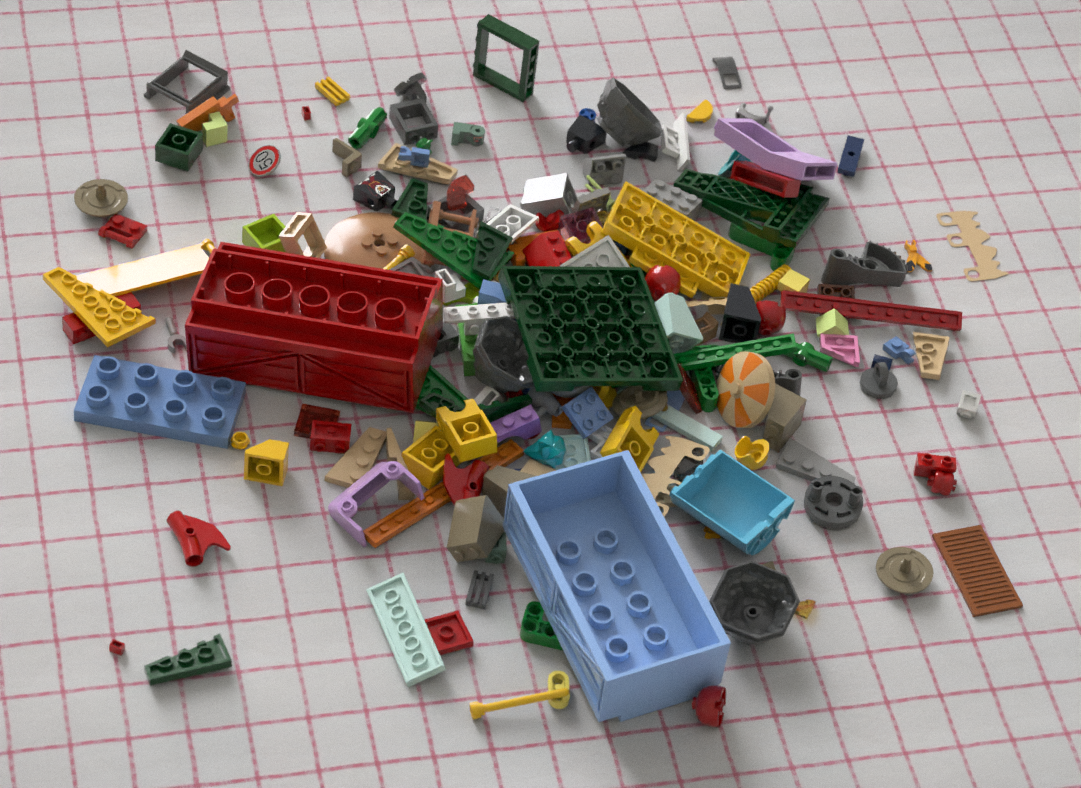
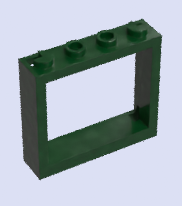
[473,14,540,102]

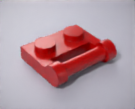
[98,214,147,249]

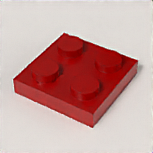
[425,610,474,655]

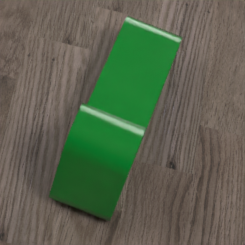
[728,221,795,271]
[688,345,719,413]
[520,601,563,651]

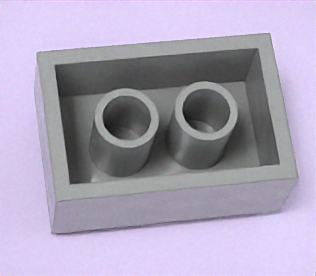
[643,179,703,221]

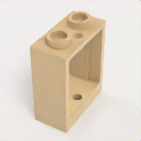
[279,212,327,258]

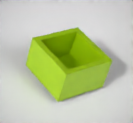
[242,214,286,252]

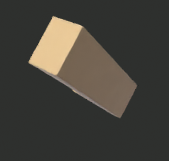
[385,428,415,500]

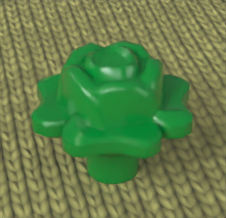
[416,138,433,154]

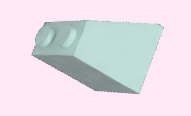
[654,293,703,354]

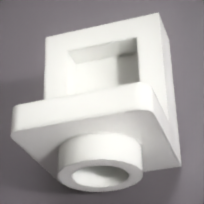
[956,390,981,418]

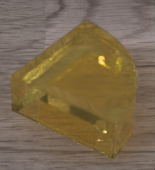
[794,599,816,619]

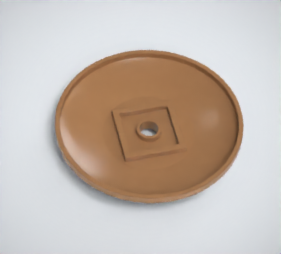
[324,212,432,269]

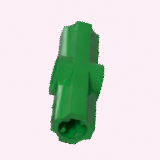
[348,107,387,150]
[783,342,833,372]

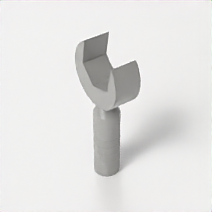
[165,317,187,353]

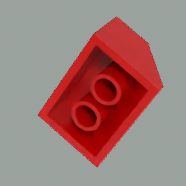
[522,231,572,266]

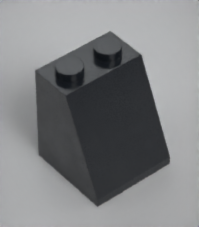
[719,283,761,343]

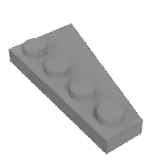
[776,438,856,484]

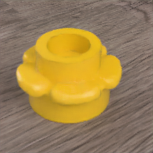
[230,431,250,450]

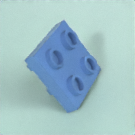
[561,387,614,439]

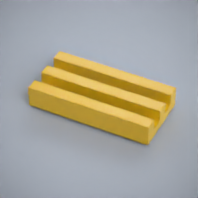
[315,76,350,106]

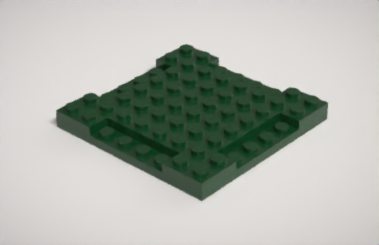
[498,266,683,392]

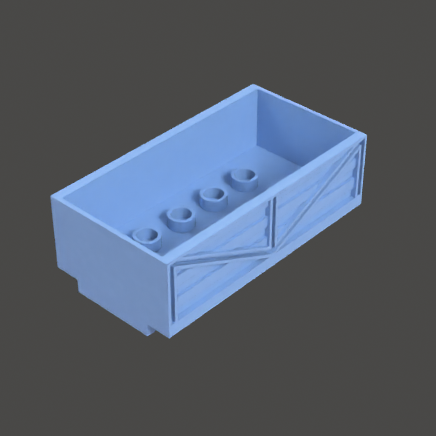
[503,450,731,722]

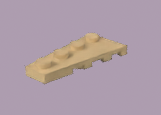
[378,143,458,185]
[324,427,386,488]

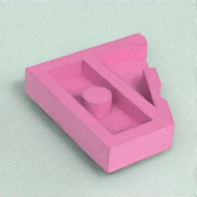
[819,333,860,367]

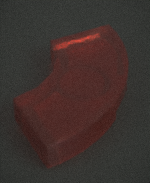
[446,175,474,211]

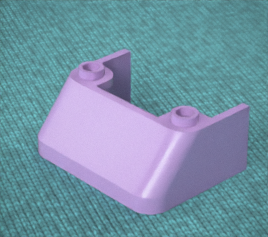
[328,461,424,548]

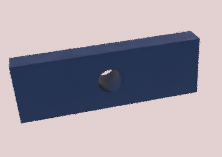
[837,135,864,177]

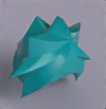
[523,430,567,468]

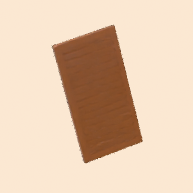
[932,525,1023,617]

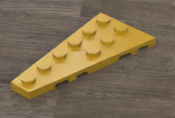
[43,267,156,348]

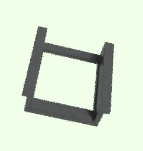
[144,50,230,114]

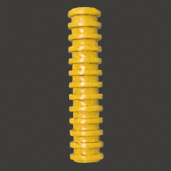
[750,264,791,304]

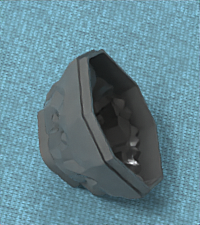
[597,77,663,146]
[473,316,535,393]
[709,561,800,646]

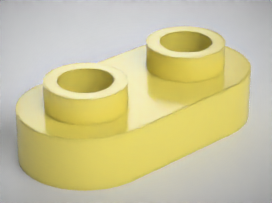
[547,670,570,709]

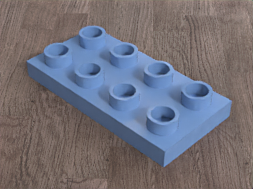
[74,355,246,449]

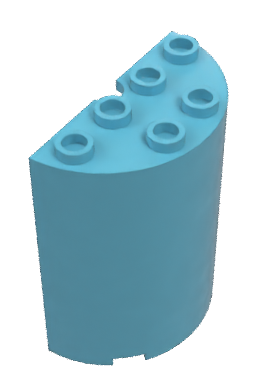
[669,450,795,556]

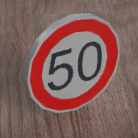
[248,145,281,177]

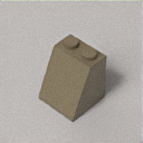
[763,384,807,453]
[482,465,535,518]
[447,495,504,562]

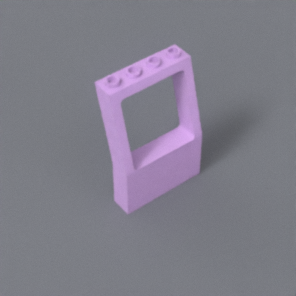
[714,118,837,181]

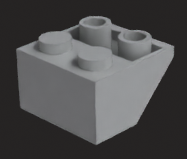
[582,154,626,186]

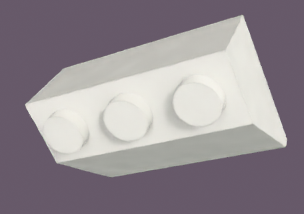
[476,204,539,243]

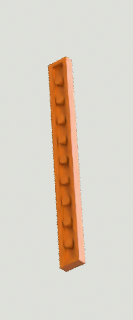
[363,439,524,548]

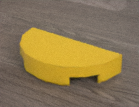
[686,99,713,123]

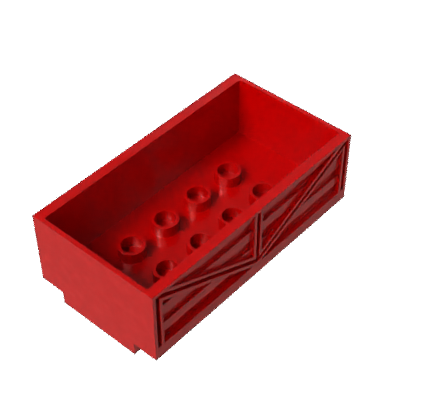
[185,242,443,413]

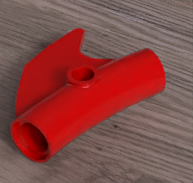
[443,453,489,506]
[166,511,231,566]

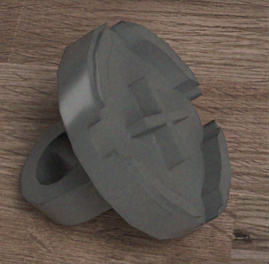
[394,72,427,103]
[859,362,898,399]

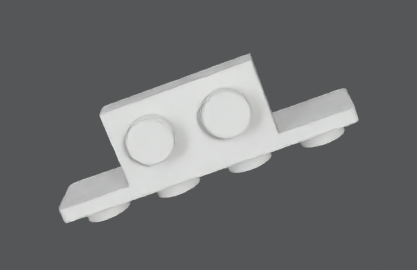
[660,113,691,171]
[444,302,515,335]

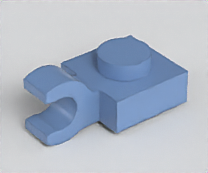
[398,146,430,168]
[883,336,916,364]

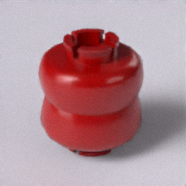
[927,470,957,496]

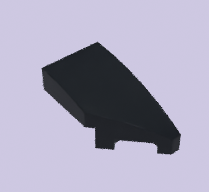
[622,142,658,162]

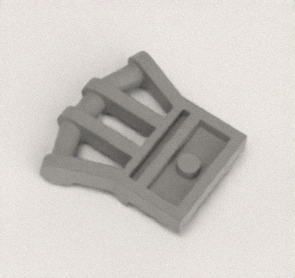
[561,187,611,230]

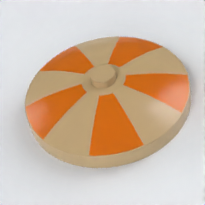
[716,351,775,428]

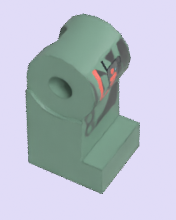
[451,122,485,146]

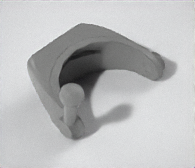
[735,103,774,125]

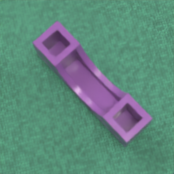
[470,405,542,463]

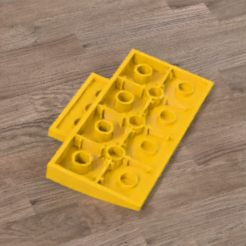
[601,181,750,300]

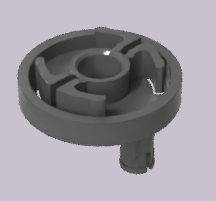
[804,476,863,529]

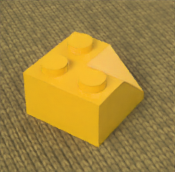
[244,439,289,486]

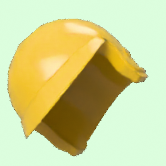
[735,436,770,470]

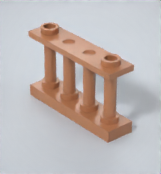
[422,201,479,279]

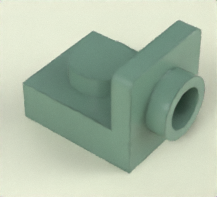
[485,532,507,564]

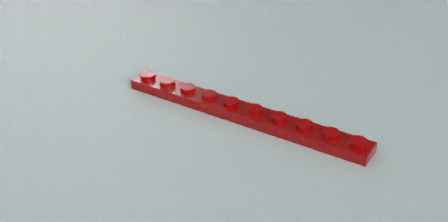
[780,290,962,331]

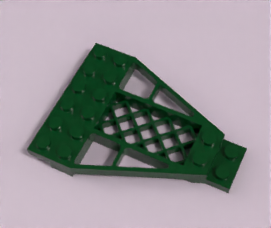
[673,169,830,248]

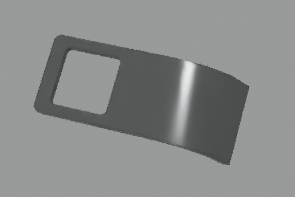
[712,56,742,89]

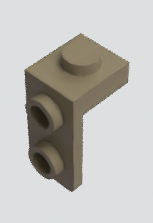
[332,138,362,177]

